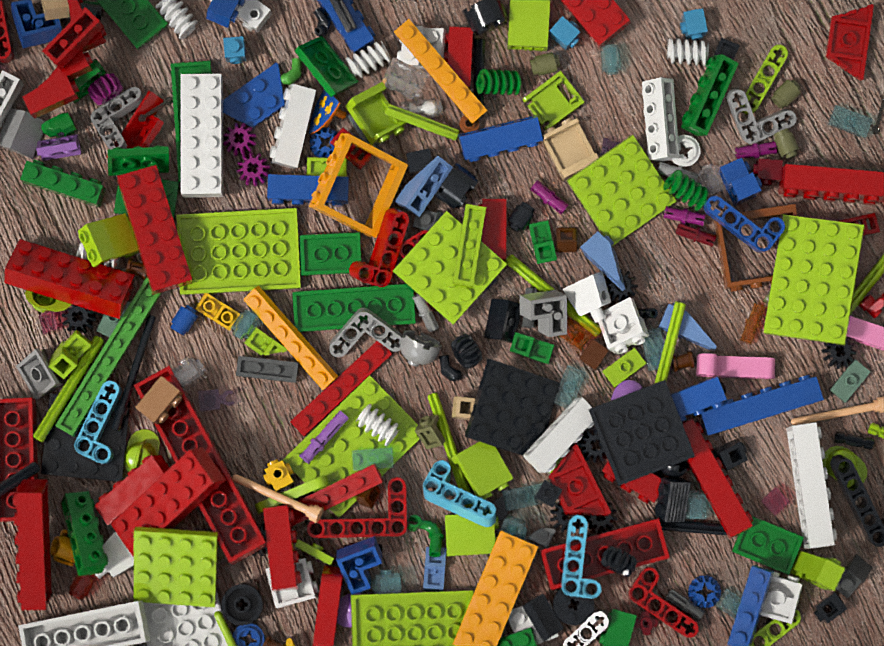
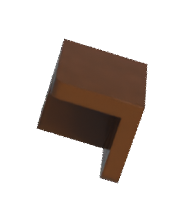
[579,339,609,371]

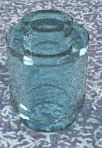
[600,44,622,75]
[231,309,259,340]

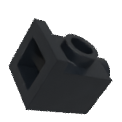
[713,439,748,471]
[813,592,847,624]

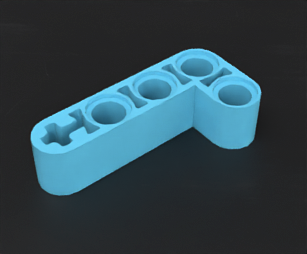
[74,381,122,464]
[423,460,496,527]
[561,515,601,598]

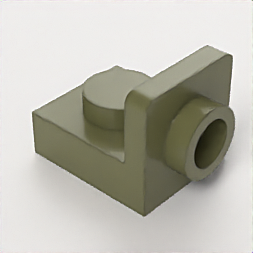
[415,415,446,449]

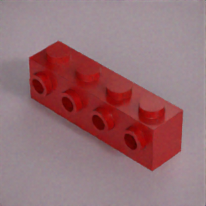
[94,455,170,525]
[263,505,302,592]

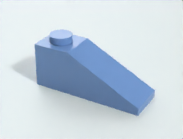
[395,156,453,217]
[580,232,626,291]
[658,303,717,352]

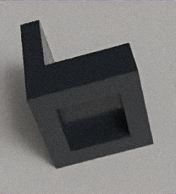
[406,148,432,176]

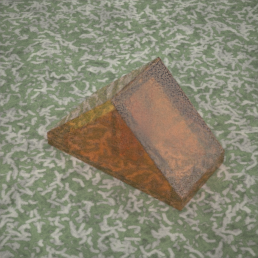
[559,318,593,353]

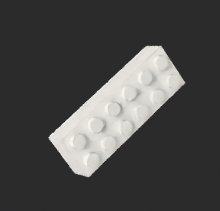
[181,74,223,198]
[786,423,837,548]
[18,601,151,646]

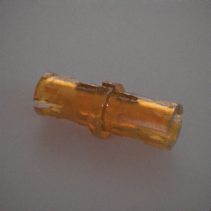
[740,303,766,345]

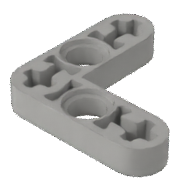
[90,87,144,149]
[726,88,797,144]
[329,308,403,357]

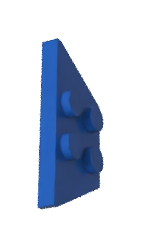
[223,62,285,129]

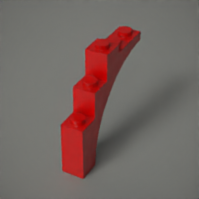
[22,0,107,119]

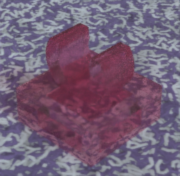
[39,311,64,335]

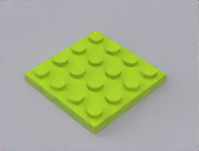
[566,135,676,246]
[393,211,507,325]
[133,527,218,608]

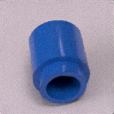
[170,305,198,336]

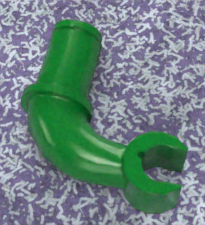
[407,515,444,557]

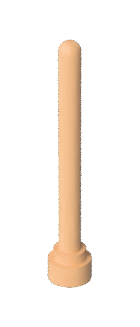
[791,396,884,426]
[232,474,323,523]

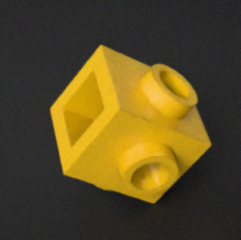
[263,459,295,492]

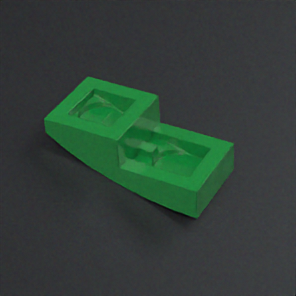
[528,219,557,264]
[510,332,555,365]

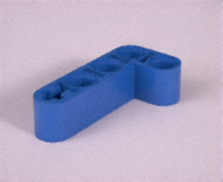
[704,196,785,253]

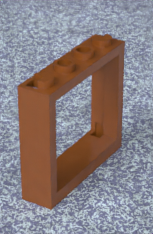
[714,204,797,292]

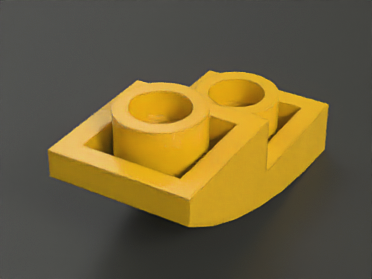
[195,293,240,331]

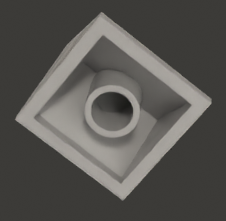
[0,108,46,159]
[16,348,63,400]

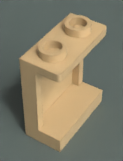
[542,118,599,181]

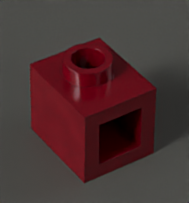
[752,158,783,186]

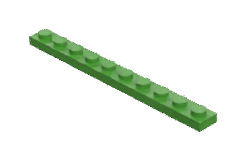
[55,277,162,437]

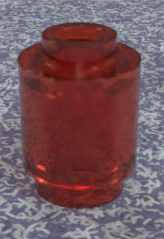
[68,573,97,601]

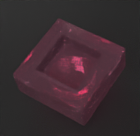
[761,487,790,516]

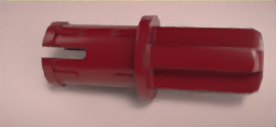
[676,223,716,247]

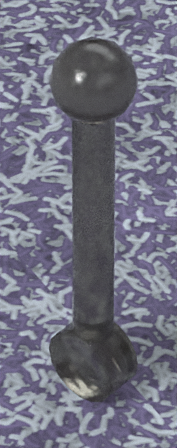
[871,94,884,134]
[138,97,173,122]

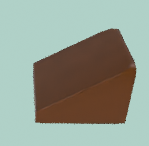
[556,228,577,253]
[354,485,381,508]

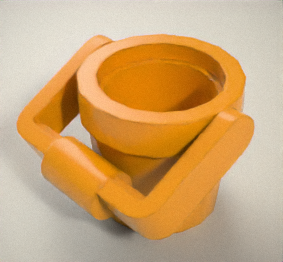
[50,530,75,567]

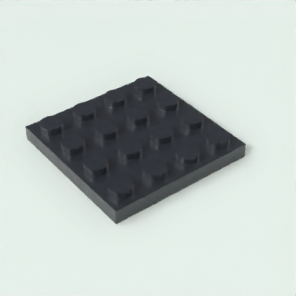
[464,359,560,456]
[589,380,695,486]
[41,393,131,482]

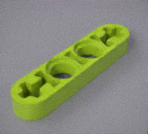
[740,45,788,115]
[255,475,329,514]
[751,609,801,646]

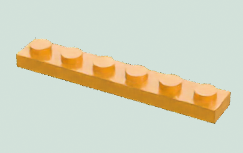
[394,19,487,124]
[243,285,338,390]

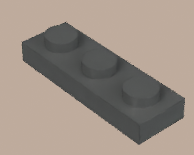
[236,356,299,383]

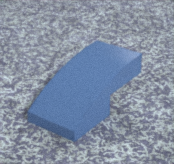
[423,547,446,592]

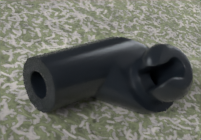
[313,7,331,37]
[638,308,658,319]
[439,355,462,382]

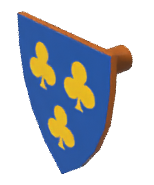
[309,90,347,135]

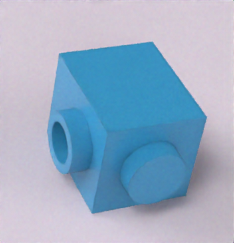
[680,8,708,41]
[548,16,580,50]
[223,36,247,64]

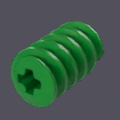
[476,69,521,96]
[663,170,708,211]

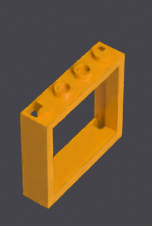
[309,133,408,238]

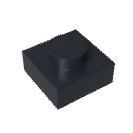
[714,38,740,60]

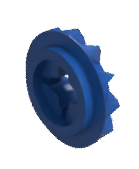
[310,127,337,158]
[688,575,721,608]
[232,623,264,646]

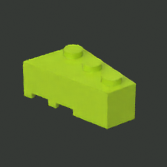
[790,551,845,591]

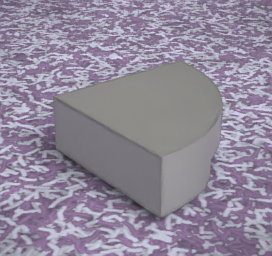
[528,528,556,548]

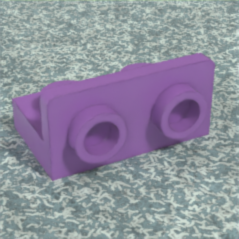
[36,134,81,161]

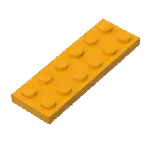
[452,530,538,646]

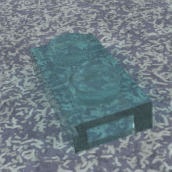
[642,328,664,372]

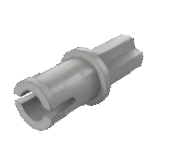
[412,294,439,332]

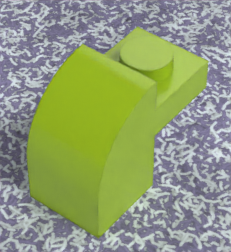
[48,330,92,379]

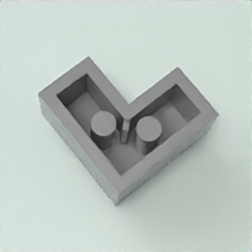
[520,290,567,337]

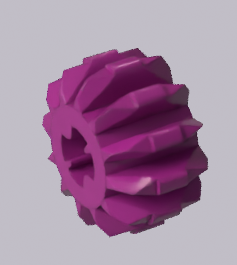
[88,73,123,105]
[223,123,257,157]
[236,152,271,187]

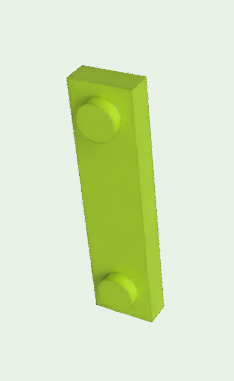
[453,204,486,288]

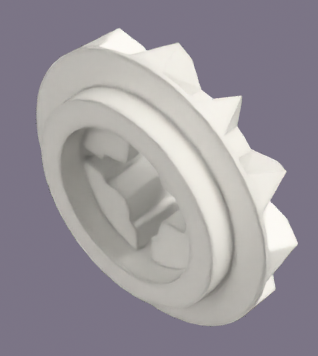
[672,135,700,167]

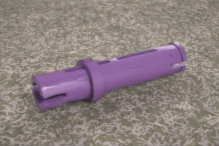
[299,410,349,464]

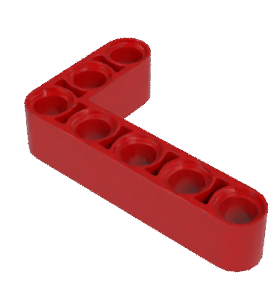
[307,477,407,538]

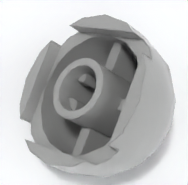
[400,330,442,367]

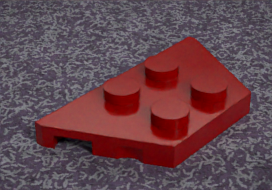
[825,4,874,81]
[548,444,611,516]

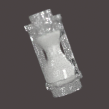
[398,98,443,118]

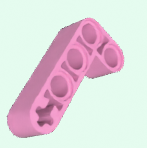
[847,316,884,351]
[696,354,775,379]

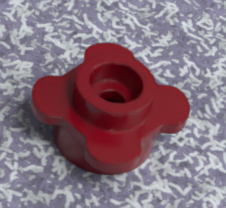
[634,611,658,636]

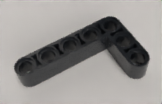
[830,455,884,547]

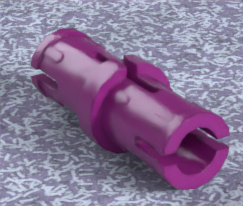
[735,141,777,160]
[530,180,569,215]
[664,206,706,226]

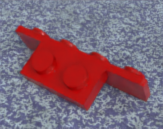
[107,91,164,158]

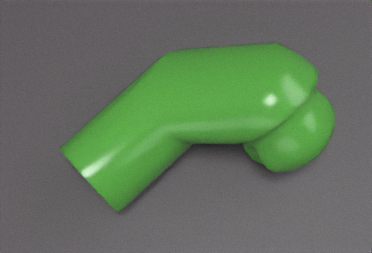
[281,58,302,85]

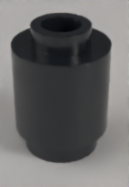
[507,201,535,232]

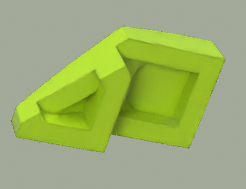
[244,327,287,355]

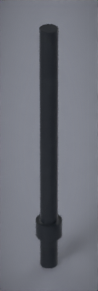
[111,315,156,431]

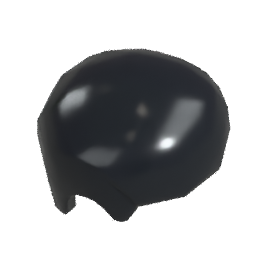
[661,461,690,478]

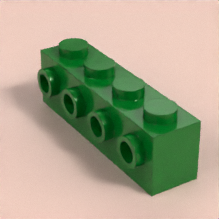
[680,54,739,136]
[20,159,106,208]
[61,491,108,576]

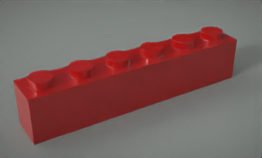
[683,419,753,539]

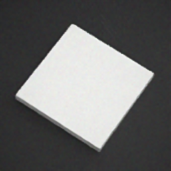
[144,590,228,646]

